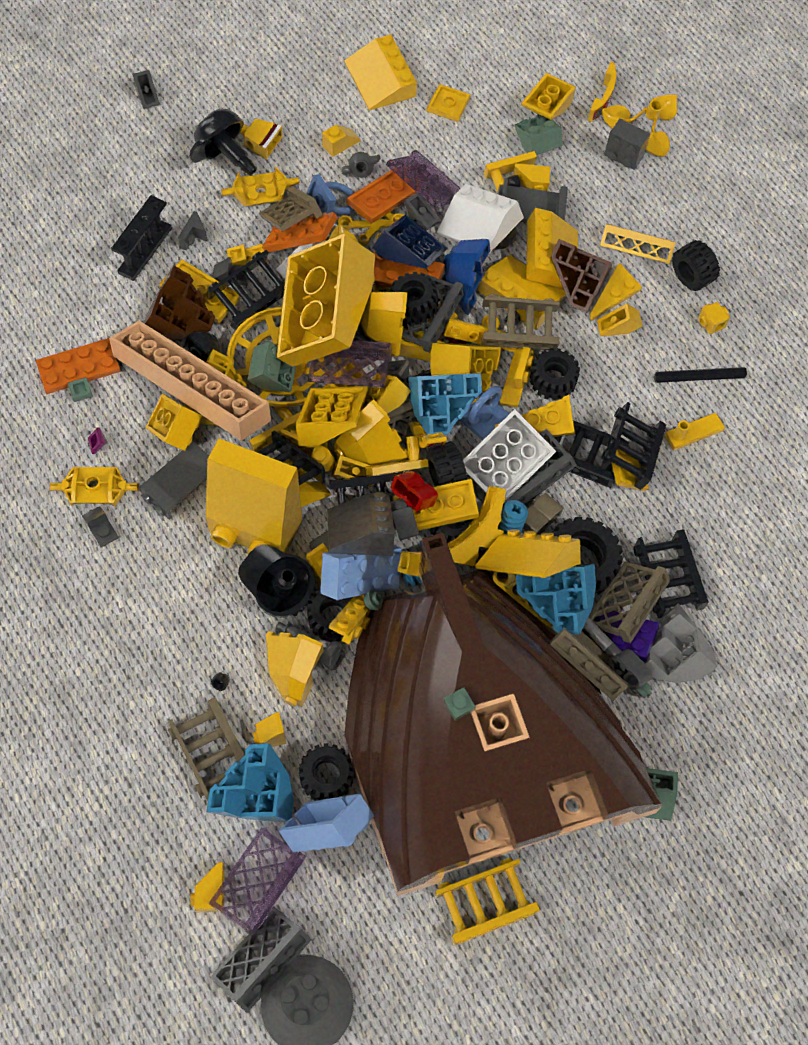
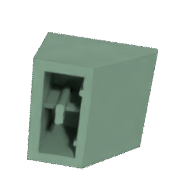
[514,114,562,155]
[247,341,296,392]
[645,768,678,821]

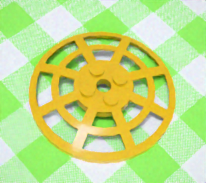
[227,307,341,407]

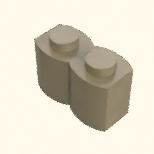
[523,493,563,535]

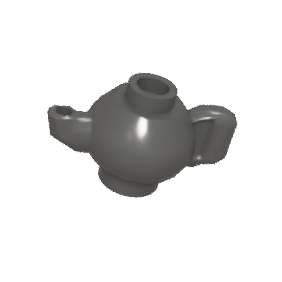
[341,152,381,178]

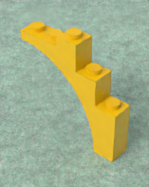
[397,486,506,577]

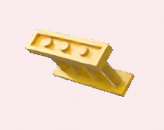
[435,857,540,946]

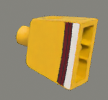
[239,119,283,160]

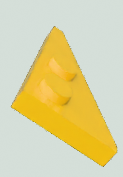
[590,263,642,321]

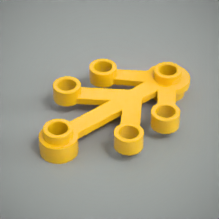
[338,212,404,246]

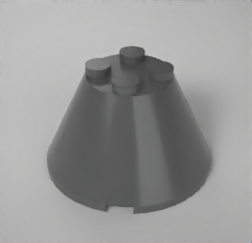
[261,956,354,1045]

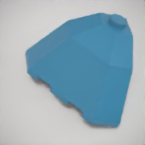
[408,373,482,435]
[516,564,596,634]
[206,743,294,822]

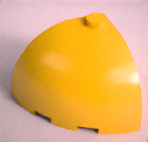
[430,343,501,403]

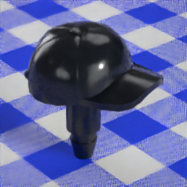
[189,108,257,176]
[238,545,316,618]

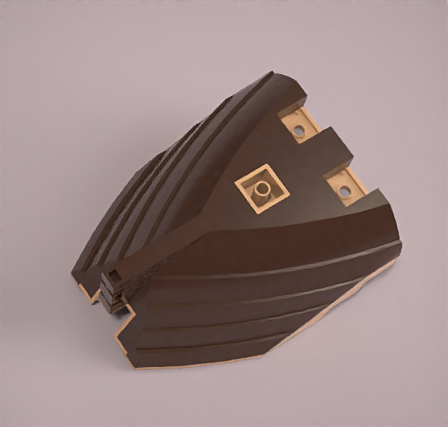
[344,533,662,897]

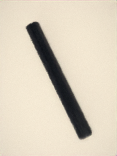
[654,367,747,383]

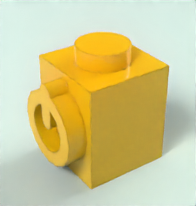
[698,301,730,335]

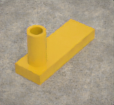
[483,151,537,192]
[249,407,300,452]
[665,413,725,451]
[365,436,428,476]

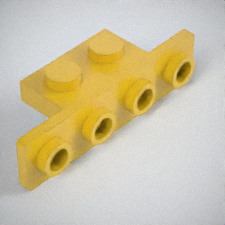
[444,319,517,352]
[500,347,535,407]
[329,594,371,644]

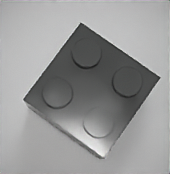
[604,118,651,170]

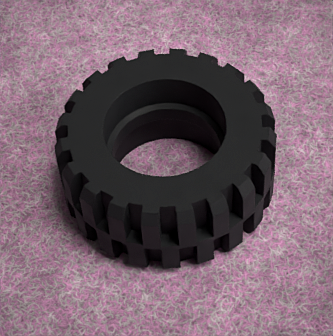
[551,517,623,596]

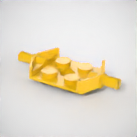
[221,167,300,207]
[49,467,139,507]

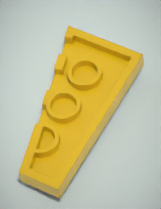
[495,395,575,438]

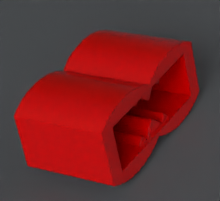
[390,471,438,511]

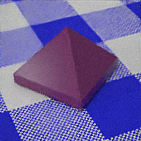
[88,427,107,454]

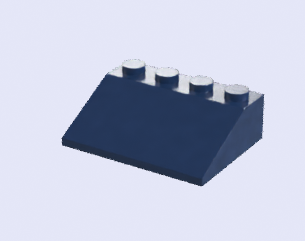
[372,214,448,269]

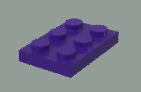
[588,611,659,661]

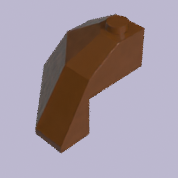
[551,239,612,313]
[143,265,215,340]

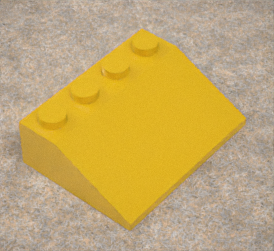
[344,34,417,111]
[526,208,578,288]
[478,255,566,330]
[295,386,368,447]
[476,529,581,578]

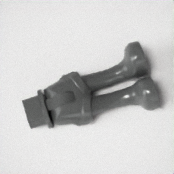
[276,622,345,671]

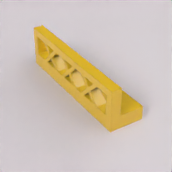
[600,224,676,264]

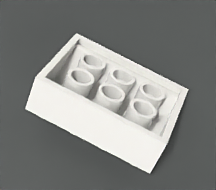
[437,184,524,252]
[463,409,556,503]

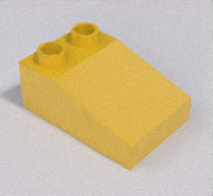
[277,233,375,367]
[206,438,302,554]

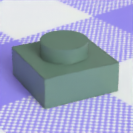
[68,377,93,402]
[443,687,476,721]

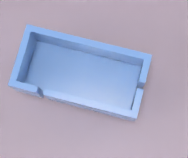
[320,546,402,600]
[279,794,374,852]

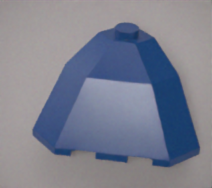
[444,239,490,315]

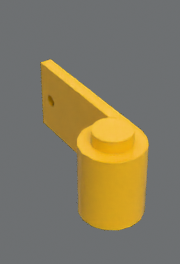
[281,429,336,472]

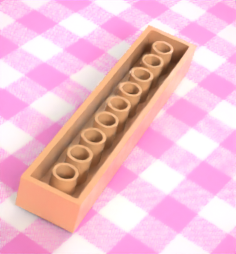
[109,321,271,441]

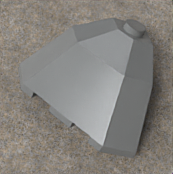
[643,604,717,683]

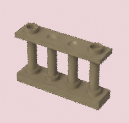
[481,294,560,350]
[549,625,628,701]
[168,697,244,801]

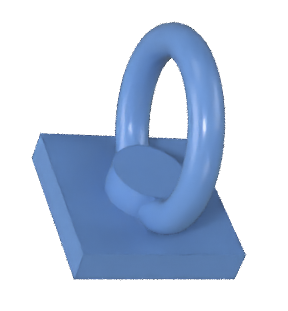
[306,174,355,215]
[459,386,509,441]

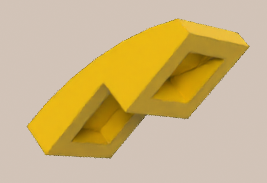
[226,243,268,266]

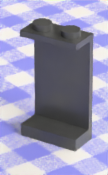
[498,178,568,223]
[140,441,209,520]

